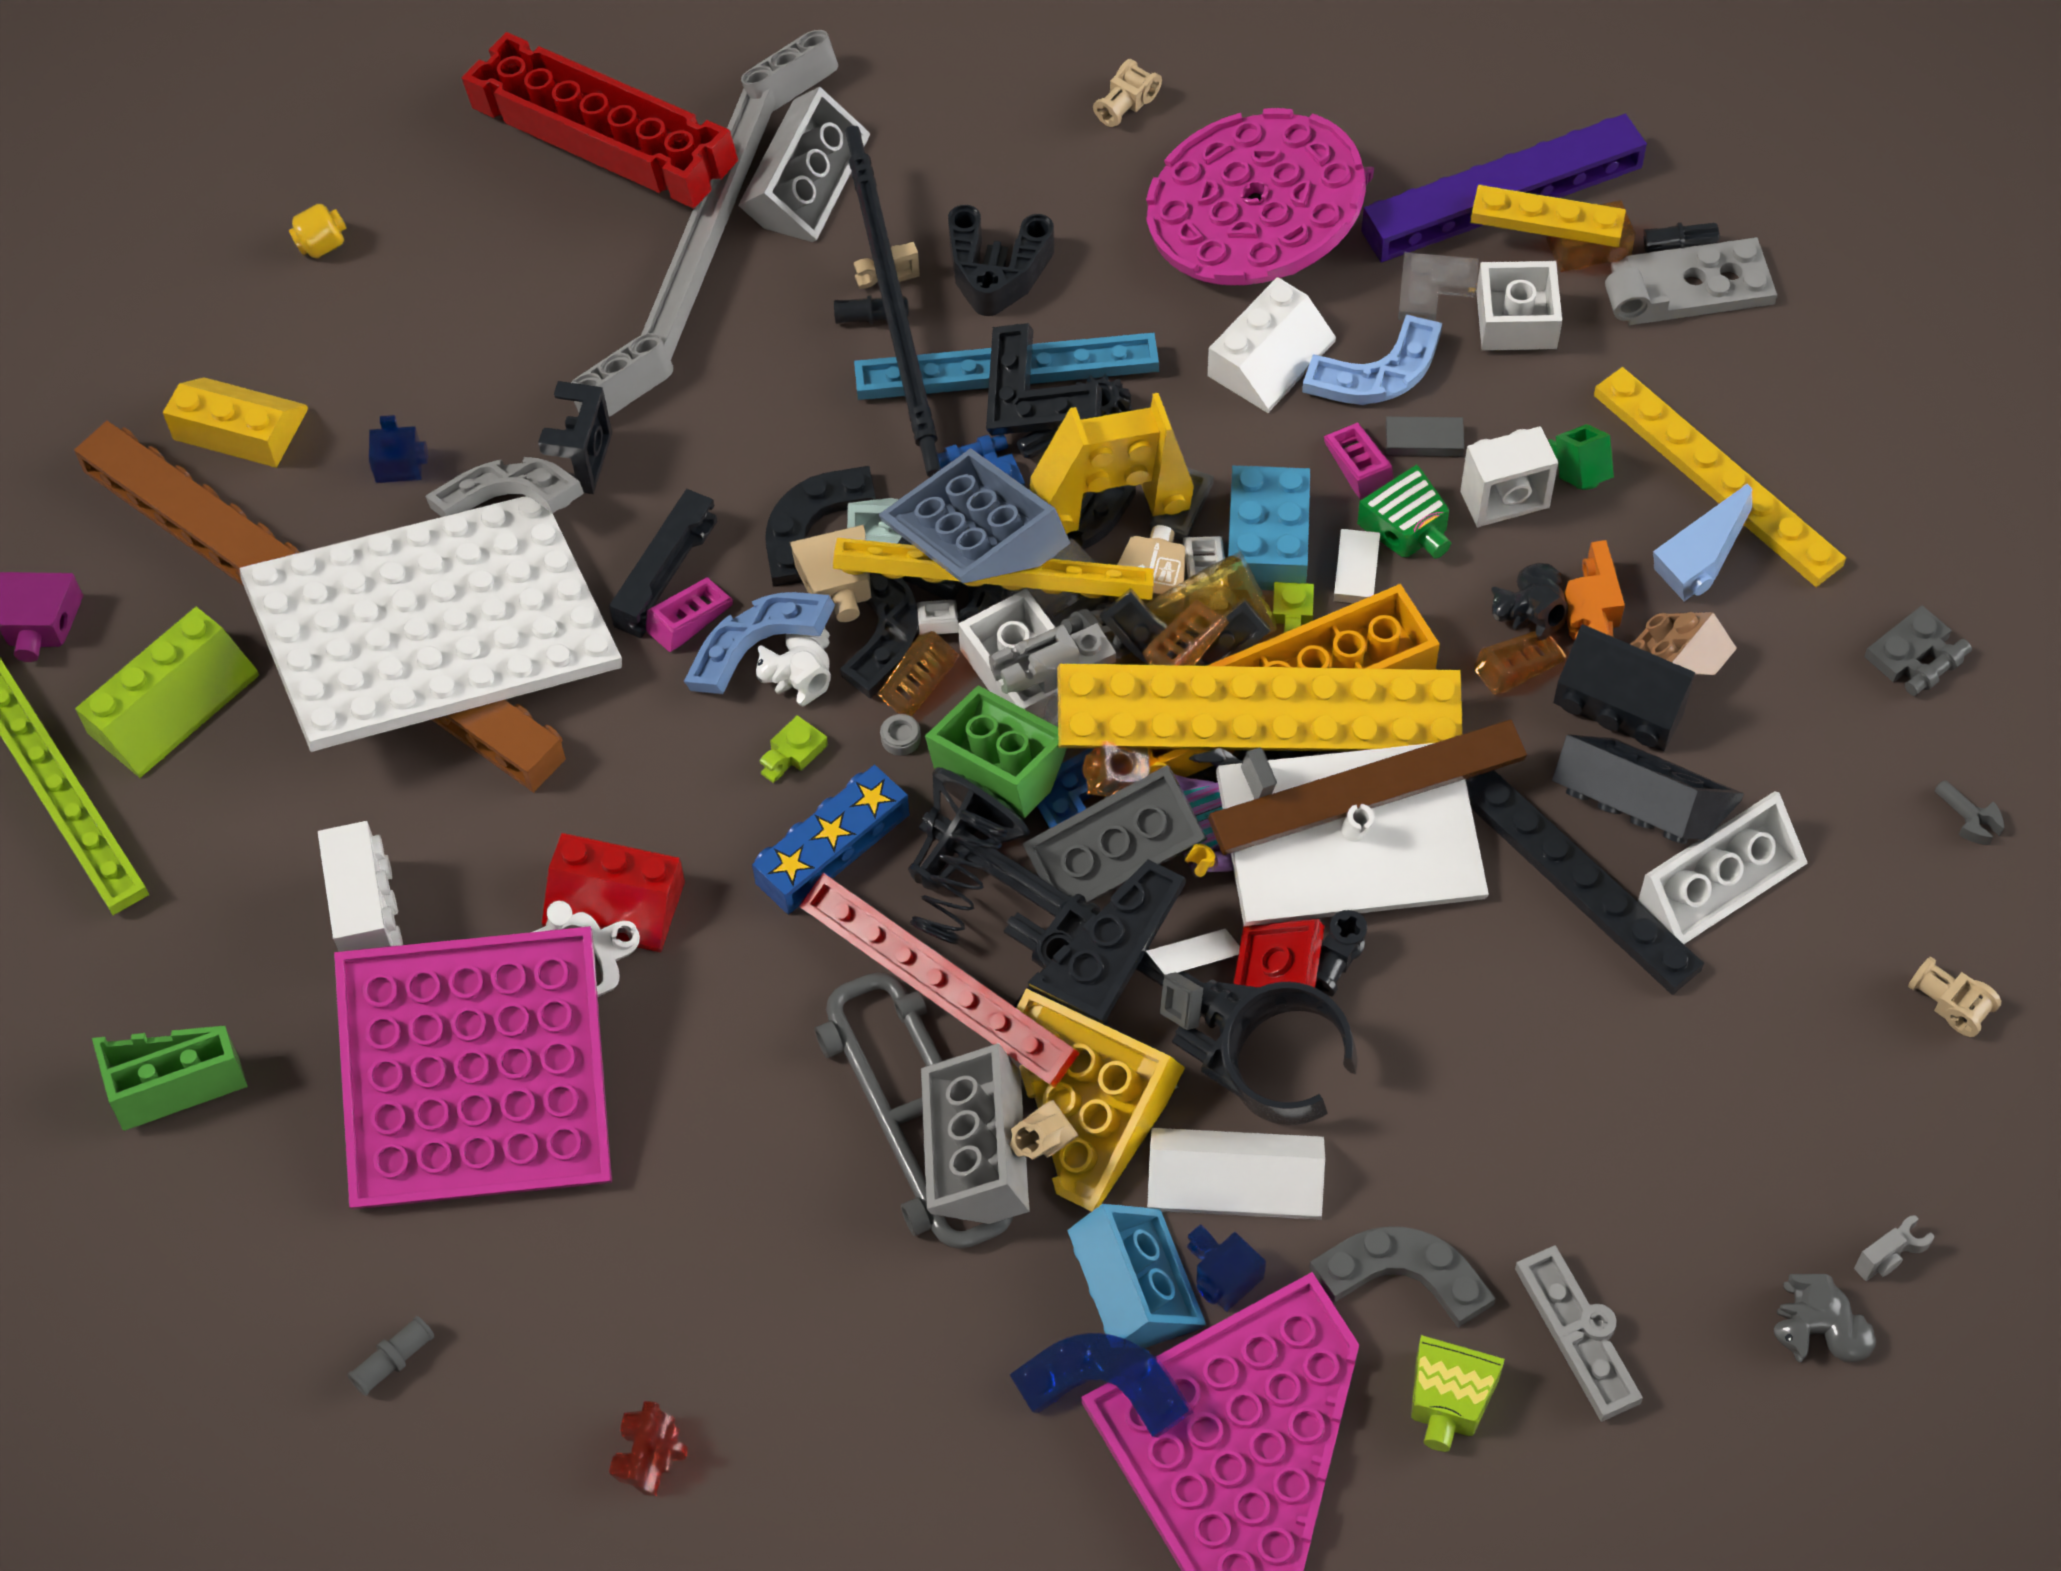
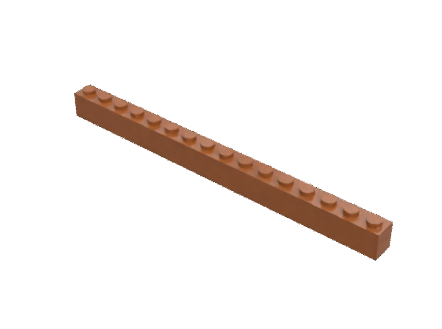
[74,420,566,793]

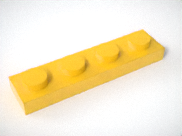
[1470,185,1626,247]

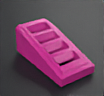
[1324,422,1394,500]
[646,577,733,652]

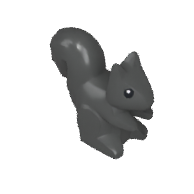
[1773,1274,1876,1362]

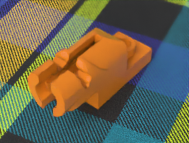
[1565,540,1625,640]

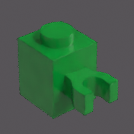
[1548,424,1614,490]

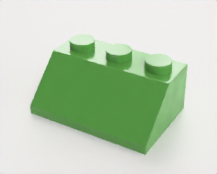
[925,685,1067,818]

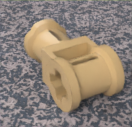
[1093,59,1162,127]
[1908,956,2001,1037]

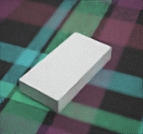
[1333,529,1380,603]

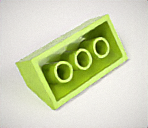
[75,606,259,778]

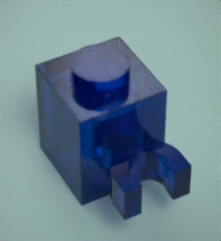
[369,415,428,483]
[1187,1224,1266,1312]

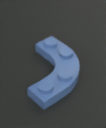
[684,592,835,694]

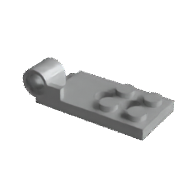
[1605,237,1777,325]

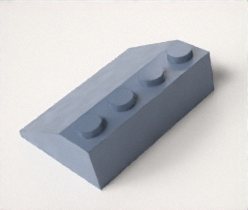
[878,448,1071,584]

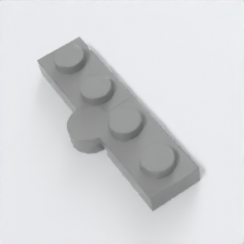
[1515,1245,1643,1422]

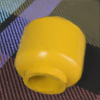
[289,204,347,259]

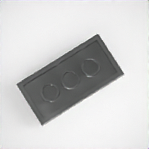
[1023,765,1208,904]

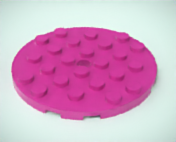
[1146,108,1366,285]

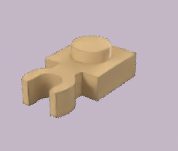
[854,242,920,289]

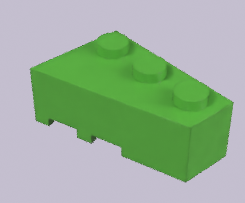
[92,1026,248,1131]

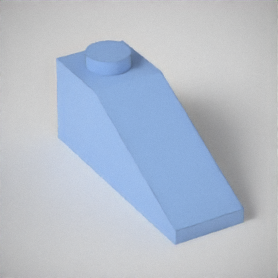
[1653,484,1752,601]

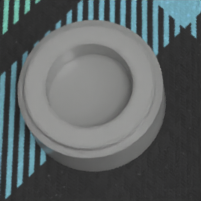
[880,714,921,756]

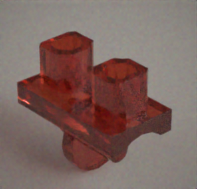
[609,1401,688,1496]

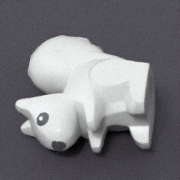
[756,627,831,707]

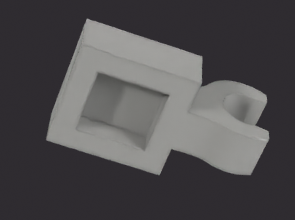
[1854,1215,1934,1281]

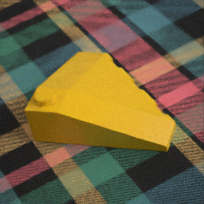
[1017,988,1185,1212]

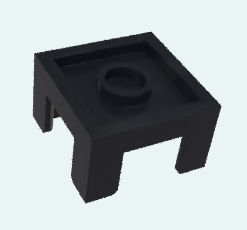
[538,381,612,494]

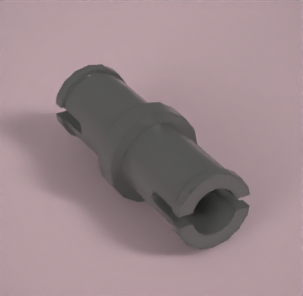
[347,1316,435,1396]

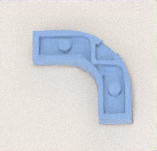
[1302,314,1443,405]

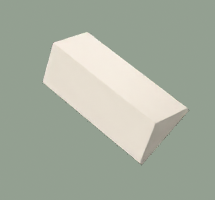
[1638,791,1807,944]
[1147,1128,1325,1220]

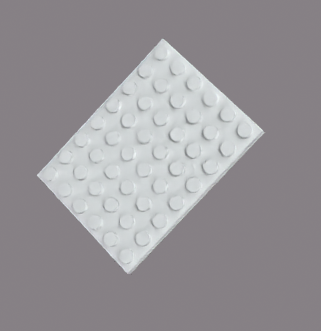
[240,496,622,752]

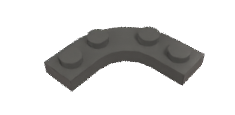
[1309,1226,1495,1328]

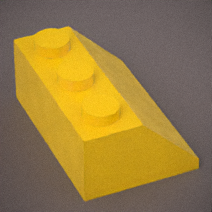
[163,377,308,468]

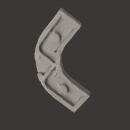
[425,457,584,517]

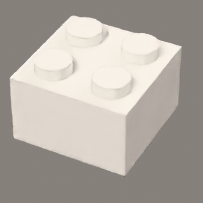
[1476,261,1562,350]
[1460,426,1558,528]

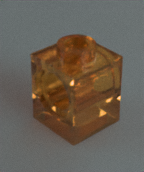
[1083,741,1150,797]

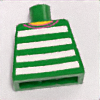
[1357,464,1451,559]

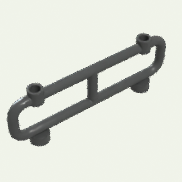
[814,972,1013,1249]

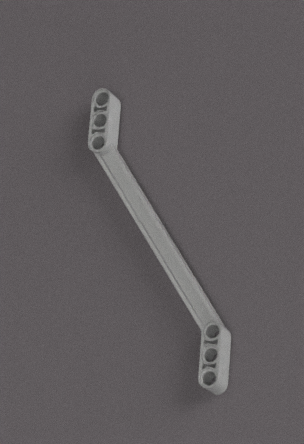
[571,30,838,417]

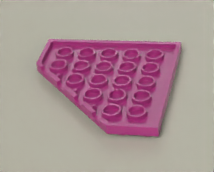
[1081,1272,1359,1571]

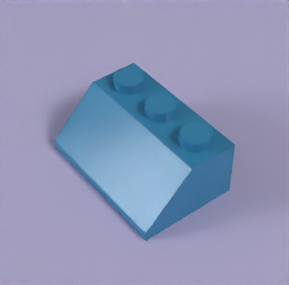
[1067,1204,1206,1349]

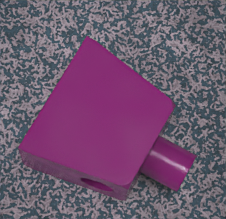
[0,572,83,662]

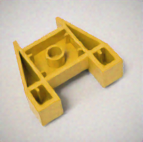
[1029,393,1194,534]

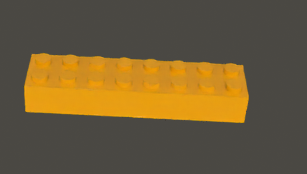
[1126,584,1440,777]

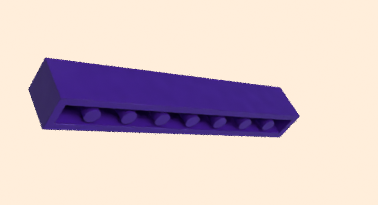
[1361,113,1647,263]

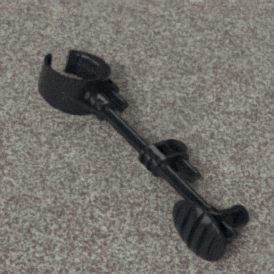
[908,767,1358,1125]

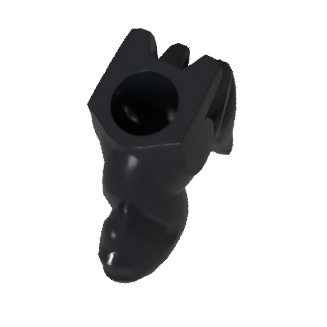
[1491,563,1568,641]

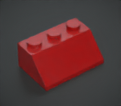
[542,833,685,952]

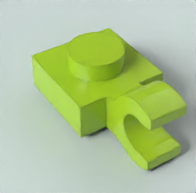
[1273,582,1314,633]
[760,715,828,783]

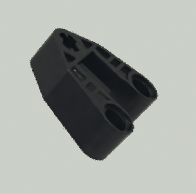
[948,204,1054,316]

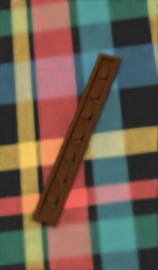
[1208,719,1527,856]

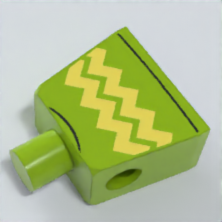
[1411,1335,1505,1452]

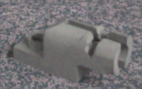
[989,623,1116,694]

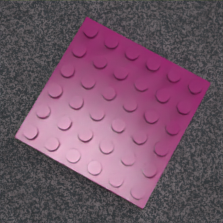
[334,926,612,1210]

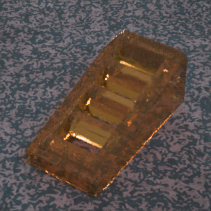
[1143,599,1229,666]
[878,631,960,717]
[1474,631,1567,695]

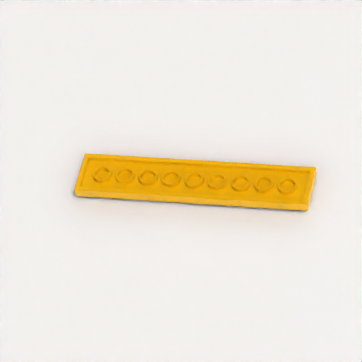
[1057,664,1462,752]

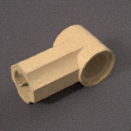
[1009,1100,1078,1160]

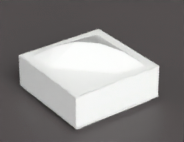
[917,599,959,635]

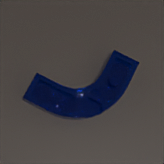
[1010,1333,1194,1438]

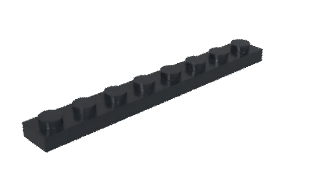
[1465,770,1704,995]

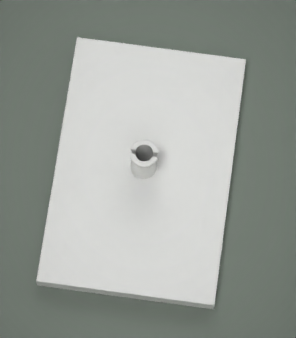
[1216,743,1489,926]

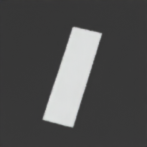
[1146,929,1240,974]

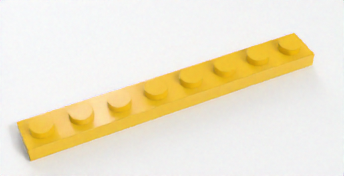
[1594,367,1846,587]
[833,538,1154,600]

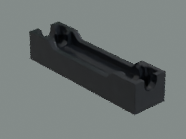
[609,488,717,638]

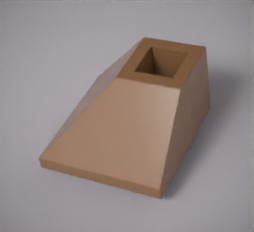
[1630,612,1737,675]

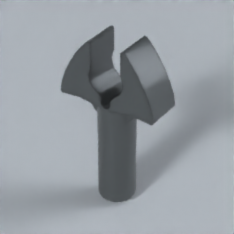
[1935,780,2004,845]

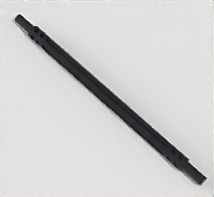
[845,125,941,477]

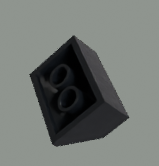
[1553,624,1695,751]

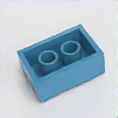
[1227,465,1310,591]

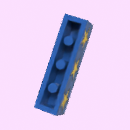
[752,764,910,915]

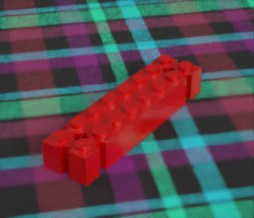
[461,32,738,209]

